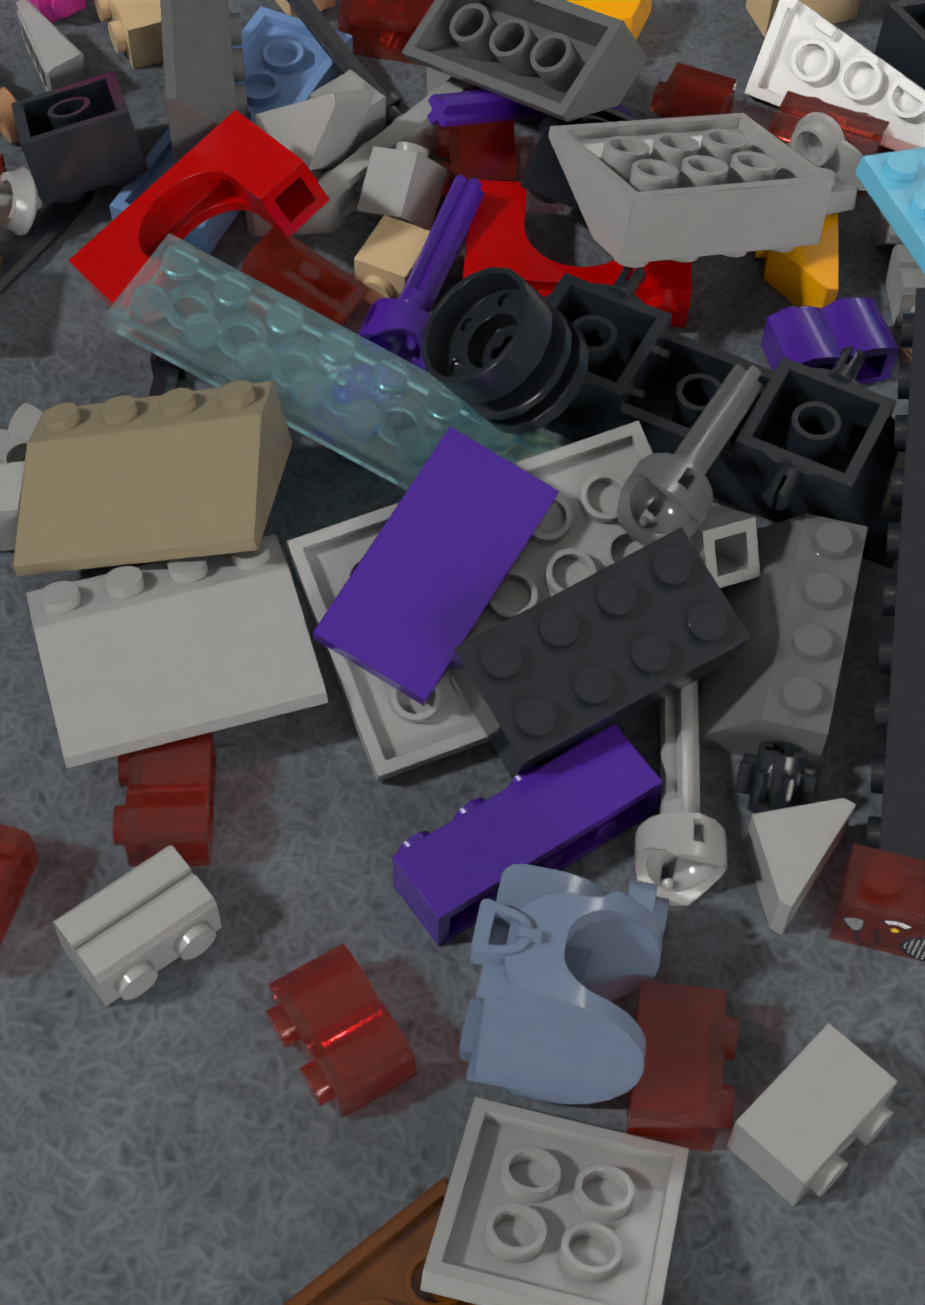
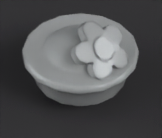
[0,167,43,236]

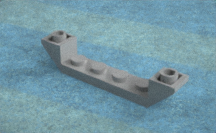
[245,67,474,237]

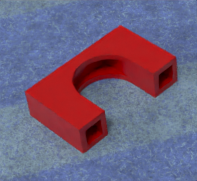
[68,110,330,355]
[463,180,692,328]

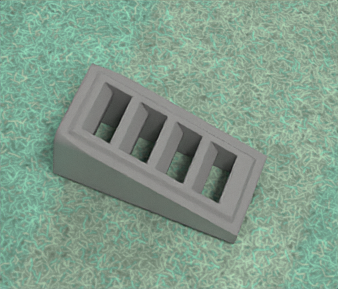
[16,0,88,92]

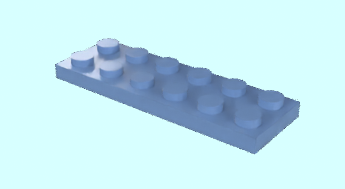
[109,6,353,255]

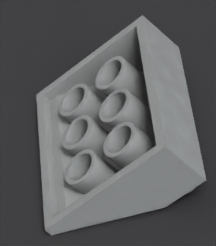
[549,113,834,268]
[26,534,328,768]

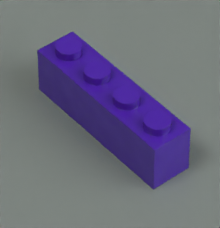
[392,724,663,947]

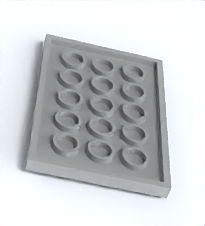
[286,420,694,782]

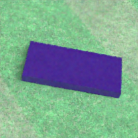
[313,426,559,706]

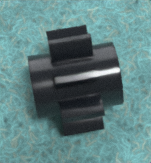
[735,741,821,814]

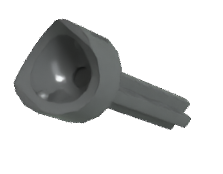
[617,364,764,546]

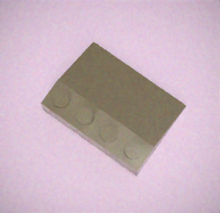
[13,380,293,577]

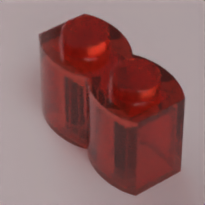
[113,732,217,866]
[265,943,417,1119]

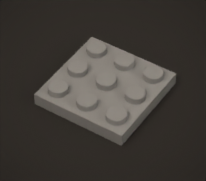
[420,1097,689,1305]

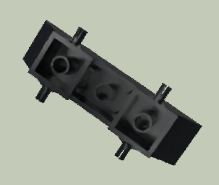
[543,266,905,569]

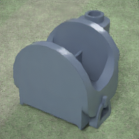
[459,863,669,1104]

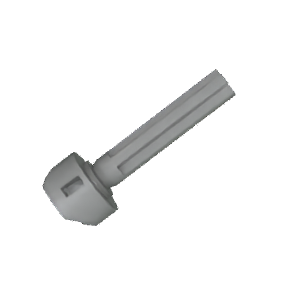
[635,681,728,906]

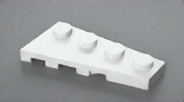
[744,0,925,151]

